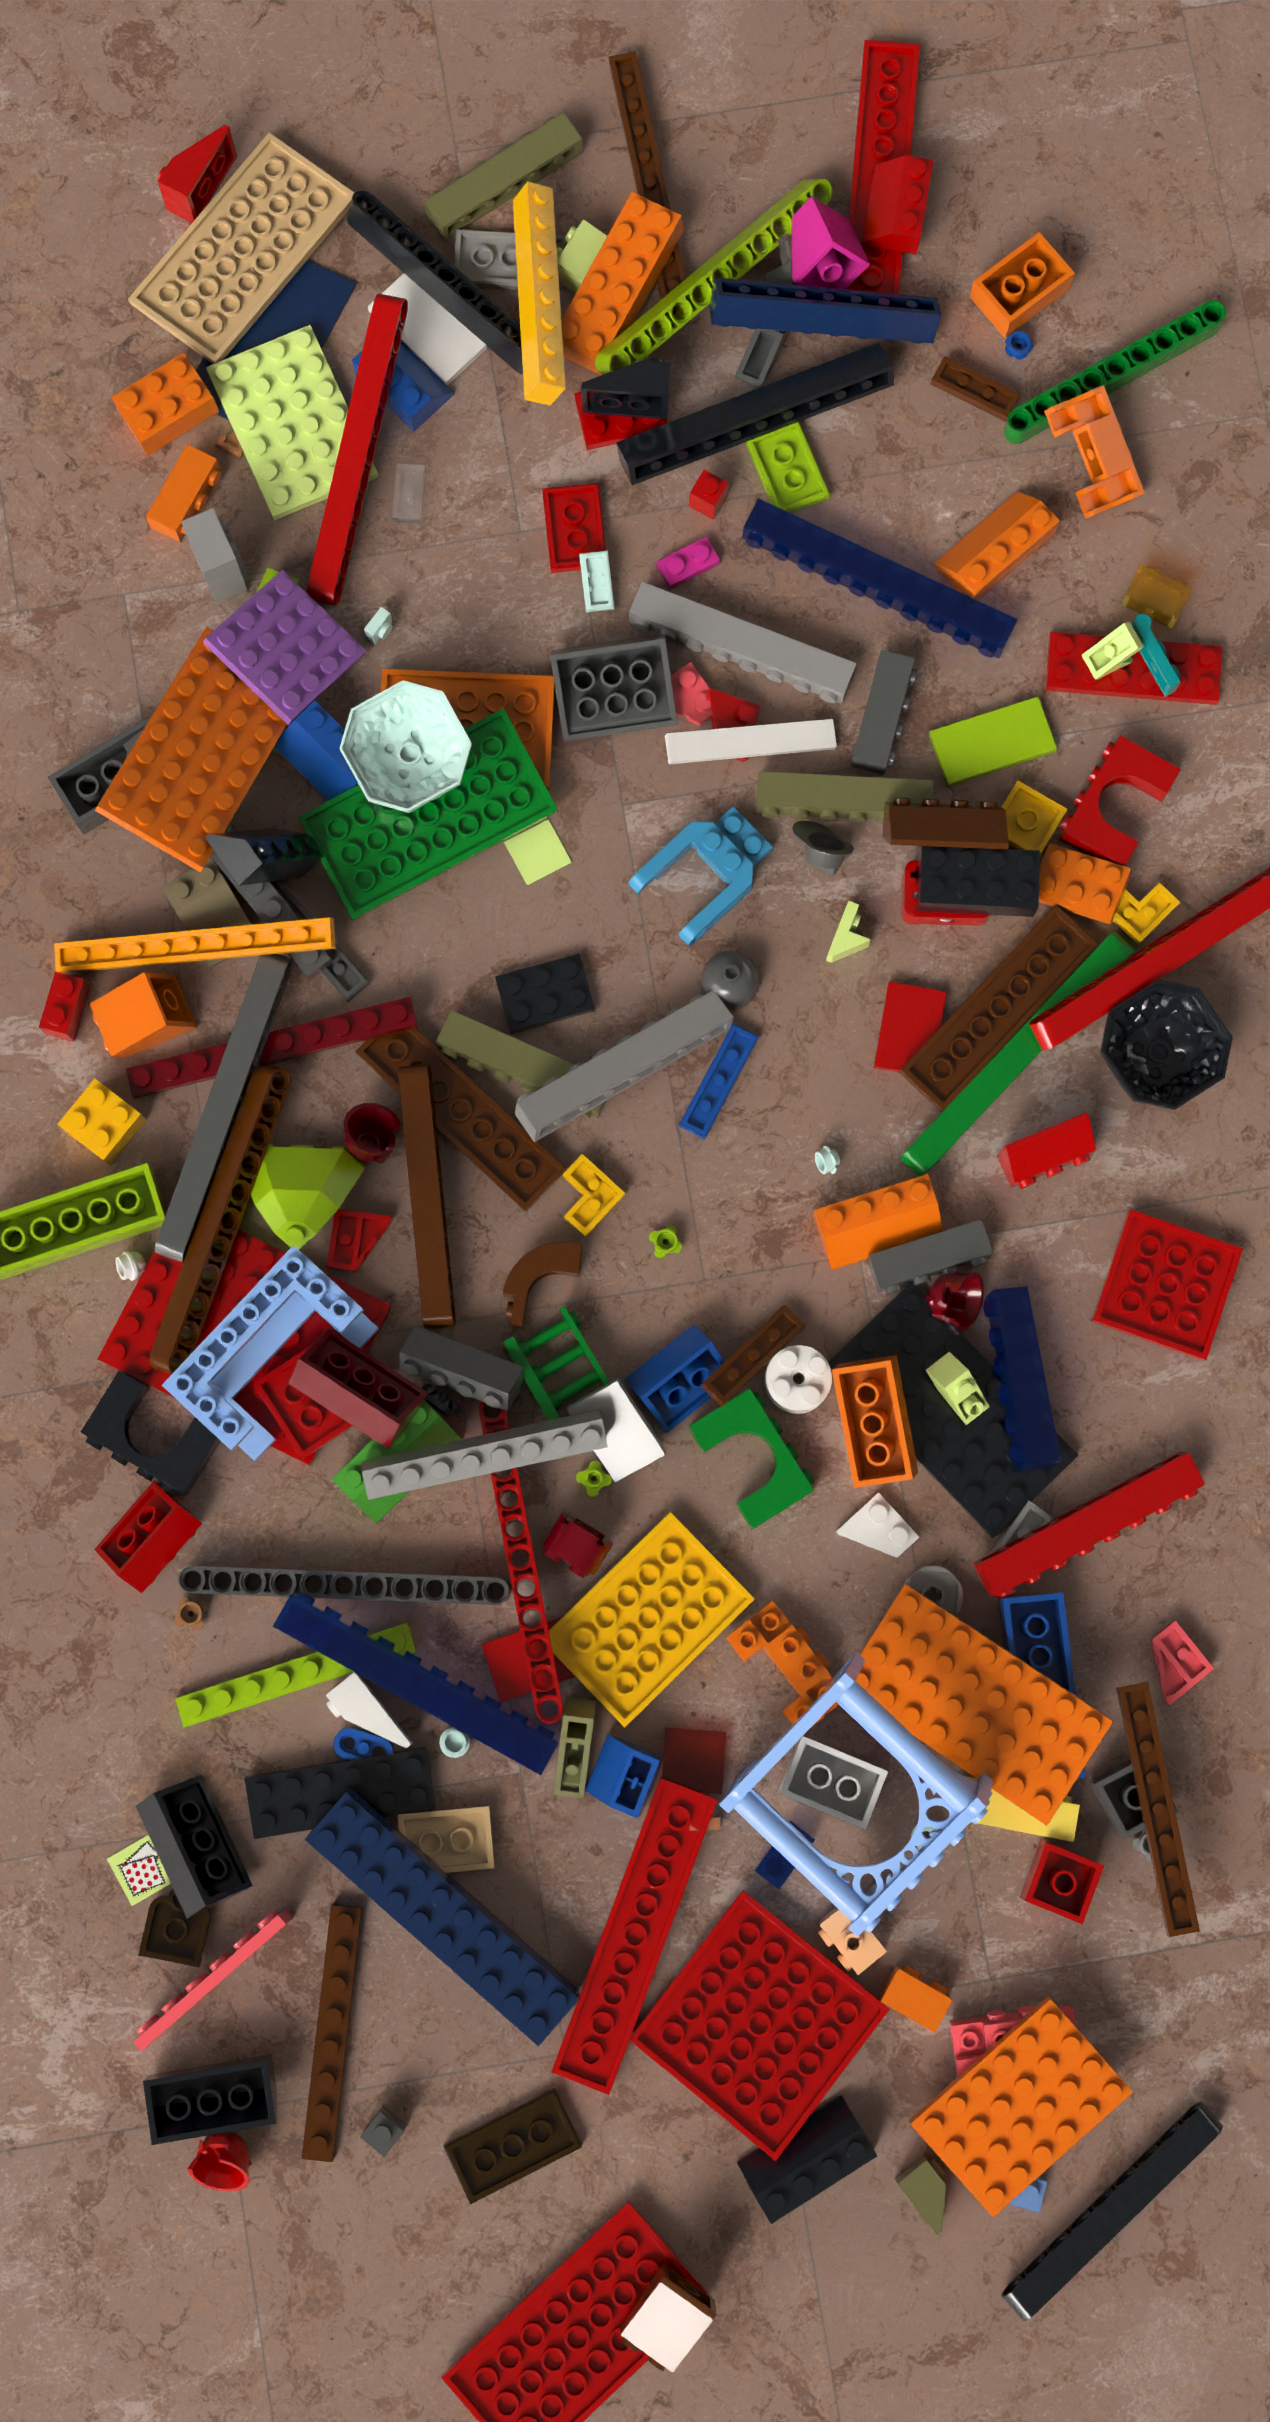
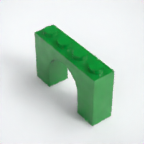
[688,1388,815,1530]

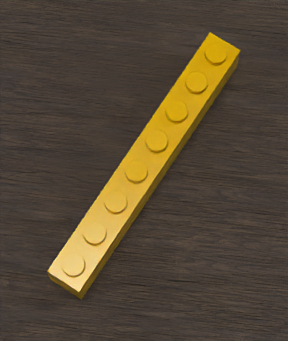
[513,181,566,406]

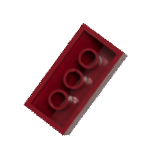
[289,1328,429,1449]

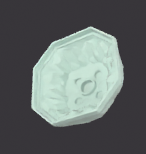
[339,680,472,813]

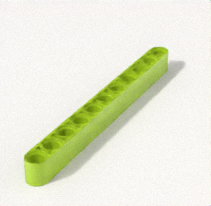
[595,179,833,375]

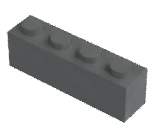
[851,650,918,775]
[866,1219,993,1295]
[399,1326,524,1411]

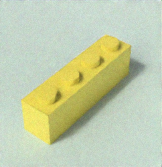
[949,1776,1080,1842]

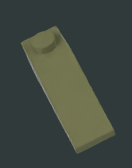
[554,1697,596,1799]

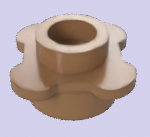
[174,1597,208,1630]

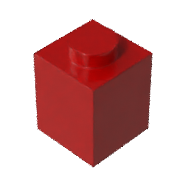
[689,470,729,520]

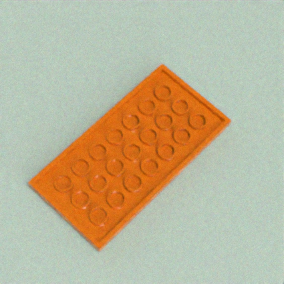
[95,627,287,872]
[855,1584,1114,1826]

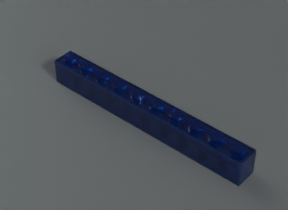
[742,498,1018,659]
[273,1591,559,1775]

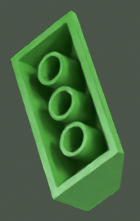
[332,1401,462,1524]

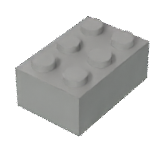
[181,508,249,604]

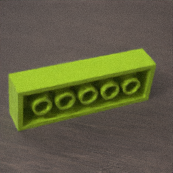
[0,1163,167,1280]

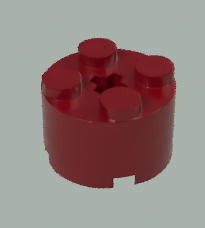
[543,1512,613,1578]

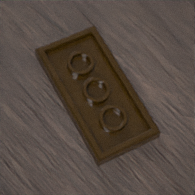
[443,2088,582,2204]

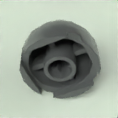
[701,951,759,1011]

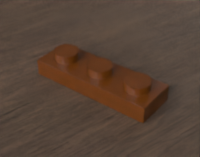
[931,356,1020,422]

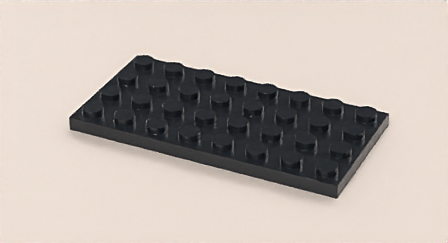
[828,1283,1079,1538]

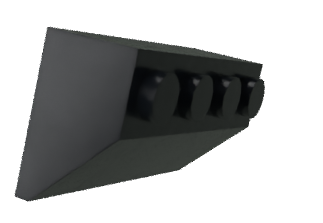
[205,828,324,886]
[136,1775,253,1918]
[143,2054,277,2145]
[737,2095,877,2224]

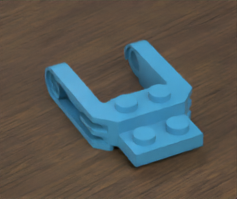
[628,807,773,946]

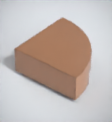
[215,432,244,459]

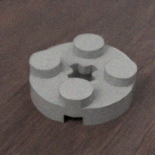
[903,1566,963,1616]

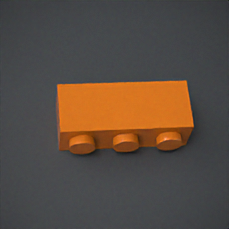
[146,444,222,542]

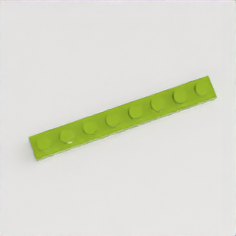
[175,1623,417,1728]

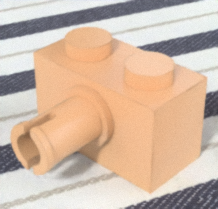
[818,1907,887,1975]

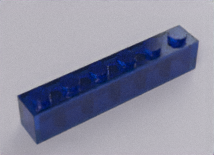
[983,1286,1061,1471]

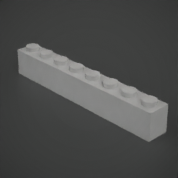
[629,582,856,704]
[515,990,733,1142]
[362,1410,608,1500]

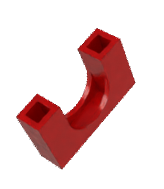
[1059,735,1181,866]

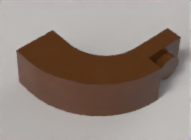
[503,1242,583,1329]

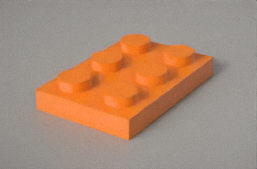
[1039,843,1132,925]

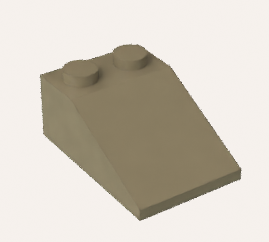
[161,858,252,969]

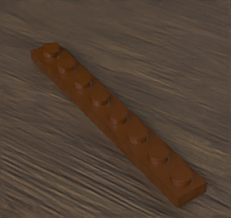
[1116,1682,1200,1937]
[301,1904,363,2162]

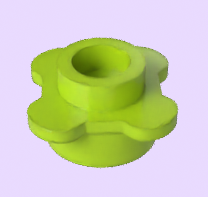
[649,1225,682,1259]
[576,1461,612,1497]

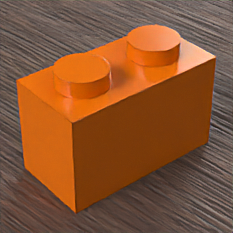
[878,1964,953,2033]

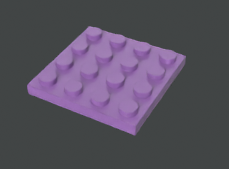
[203,570,366,725]

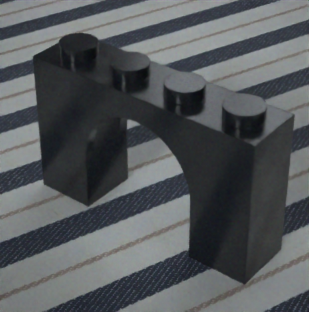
[81,1371,221,1497]

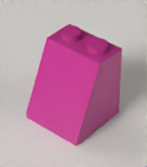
[792,196,870,289]

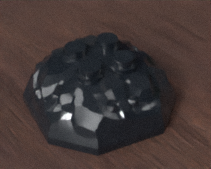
[1100,979,1233,1110]

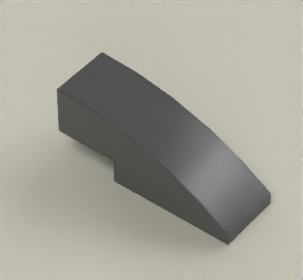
[735,328,790,388]

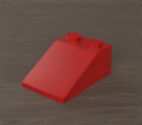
[157,125,237,223]

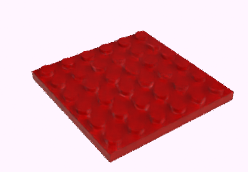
[629,1890,890,2161]

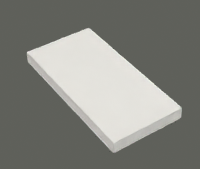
[368,274,487,386]

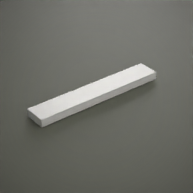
[665,719,837,764]

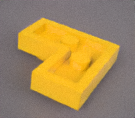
[1113,882,1180,945]
[562,1154,626,1238]

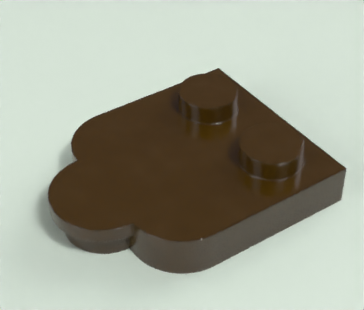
[138,1889,211,1967]

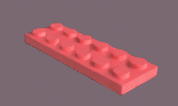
[134,1909,293,2051]

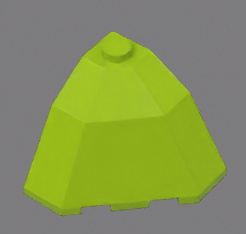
[251,1144,366,1249]

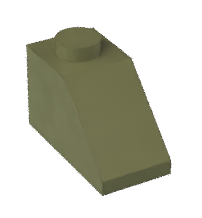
[895,2154,946,2235]

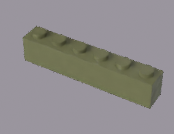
[424,113,583,242]
[756,771,933,824]
[436,1010,606,1119]

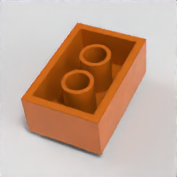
[969,232,1075,338]
[111,352,219,456]

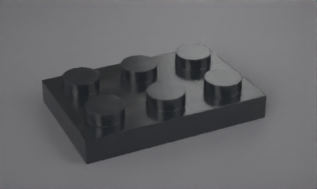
[495,954,595,1034]

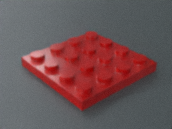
[1091,1209,1243,1361]

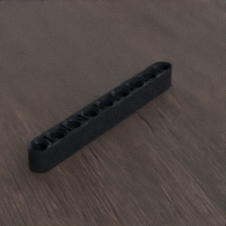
[347,191,523,374]
[1001,2102,1223,2321]

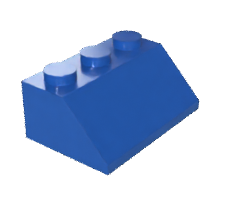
[352,341,454,432]
[274,700,358,801]
[624,1324,725,1434]

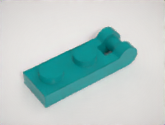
[1132,614,1181,697]

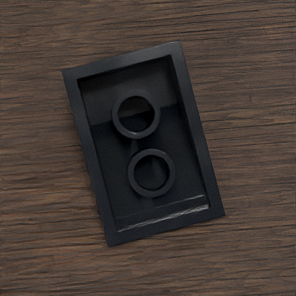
[581,358,671,420]

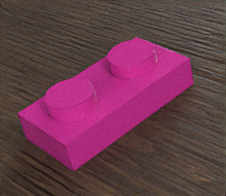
[656,536,720,590]

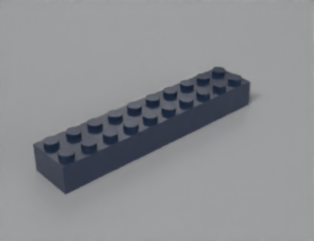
[305,1787,580,2047]

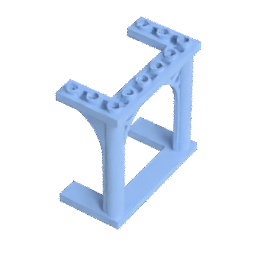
[162,1245,379,1462]
[719,1652,993,1937]

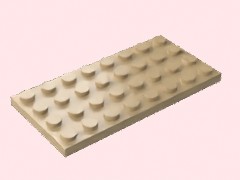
[128,133,354,364]

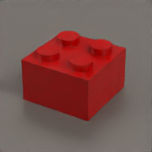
[1020,1840,1104,1925]

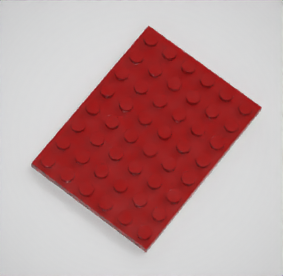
[97,1229,392,1466]

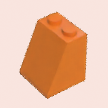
[90,972,197,1057]

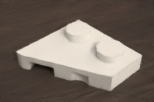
[836,1492,919,1558]

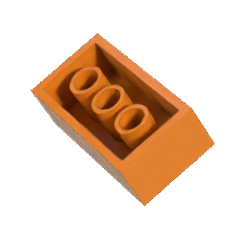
[832,1355,919,1488]

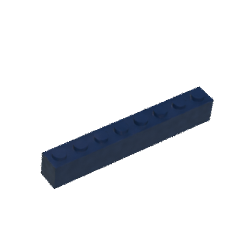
[709,278,941,344]

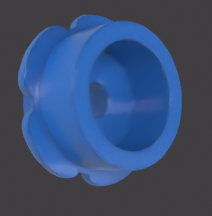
[1005,331,1033,359]

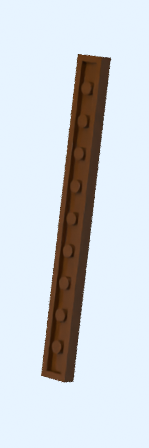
[608,51,686,316]

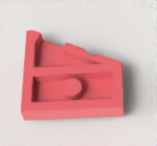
[672,662,713,726]
[1150,1621,1214,1705]

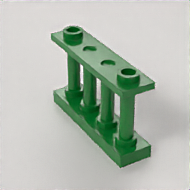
[503,1306,609,1421]

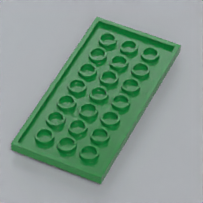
[298,708,558,921]

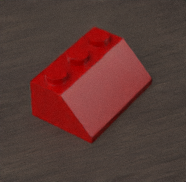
[861,155,933,255]
[997,1112,1096,1189]
[94,1481,202,1593]

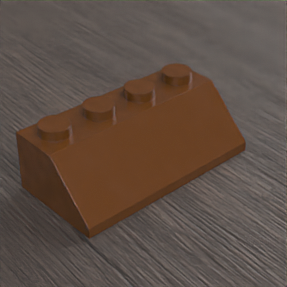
[882,797,1009,849]

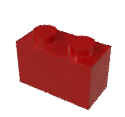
[39,971,90,1042]

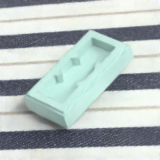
[579,551,614,613]

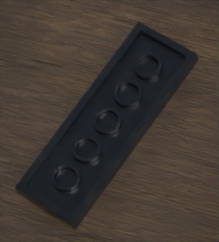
[244,1747,436,1839]

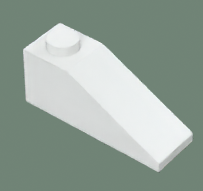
[326,1671,413,1748]

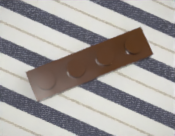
[701,1305,805,1407]

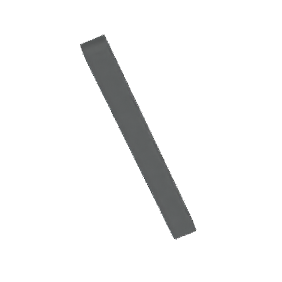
[155,954,293,1262]
[178,1566,510,1605]

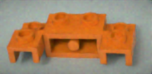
[1044,385,1145,519]
[725,1600,839,1727]

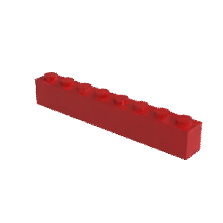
[973,1452,1205,1599]

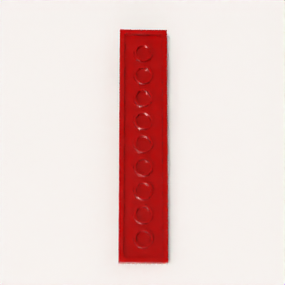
[847,40,920,294]
[551,1777,718,2095]

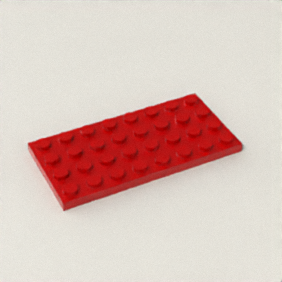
[441,2200,712,2422]

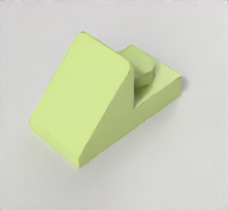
[1082,622,1144,680]
[826,901,871,963]

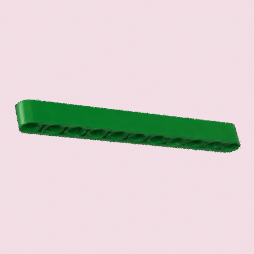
[900,931,1135,1176]

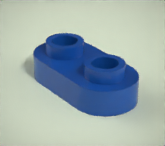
[333,1727,394,1760]

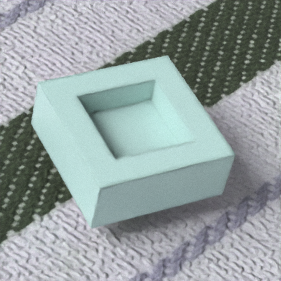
[364,607,393,645]

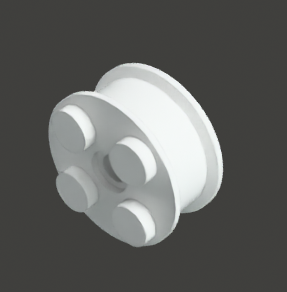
[764,1345,832,1414]

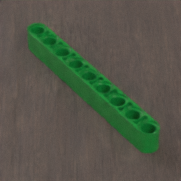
[1004,300,1226,444]

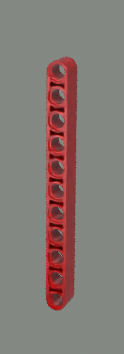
[306,293,408,606]
[1029,867,1270,1050]
[479,1401,564,1724]

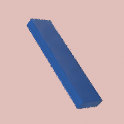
[679,1023,759,1140]

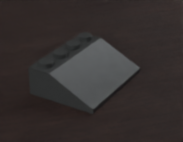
[550,633,678,741]

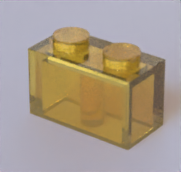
[1121,565,1192,629]

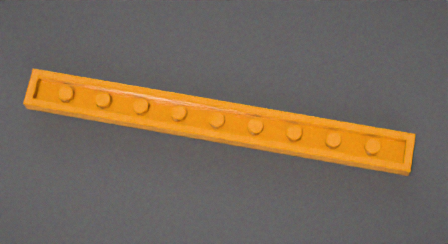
[54,917,336,973]

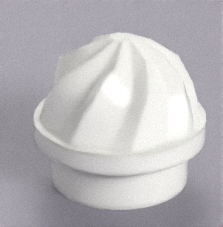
[116,1251,146,1281]

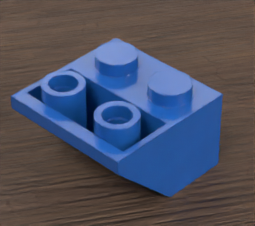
[585,1734,664,1818]

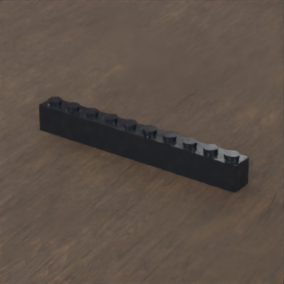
[616,342,894,485]

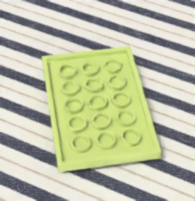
[206,325,378,521]

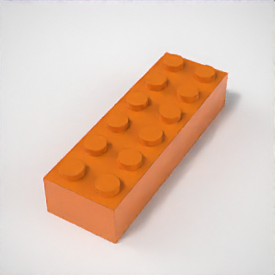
[561,192,684,375]

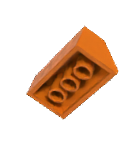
[933,491,1060,606]
[813,1174,943,1270]

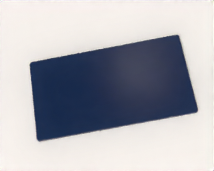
[196,261,355,420]

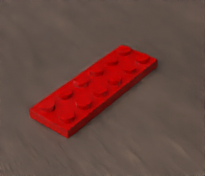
[1045,632,1222,705]

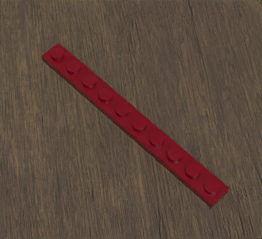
[126,997,418,1099]

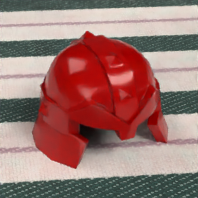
[187,2132,252,2192]

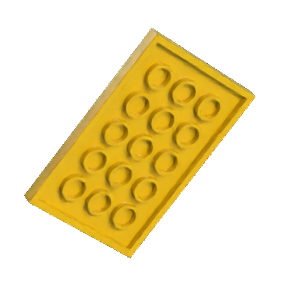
[543,1512,755,1728]

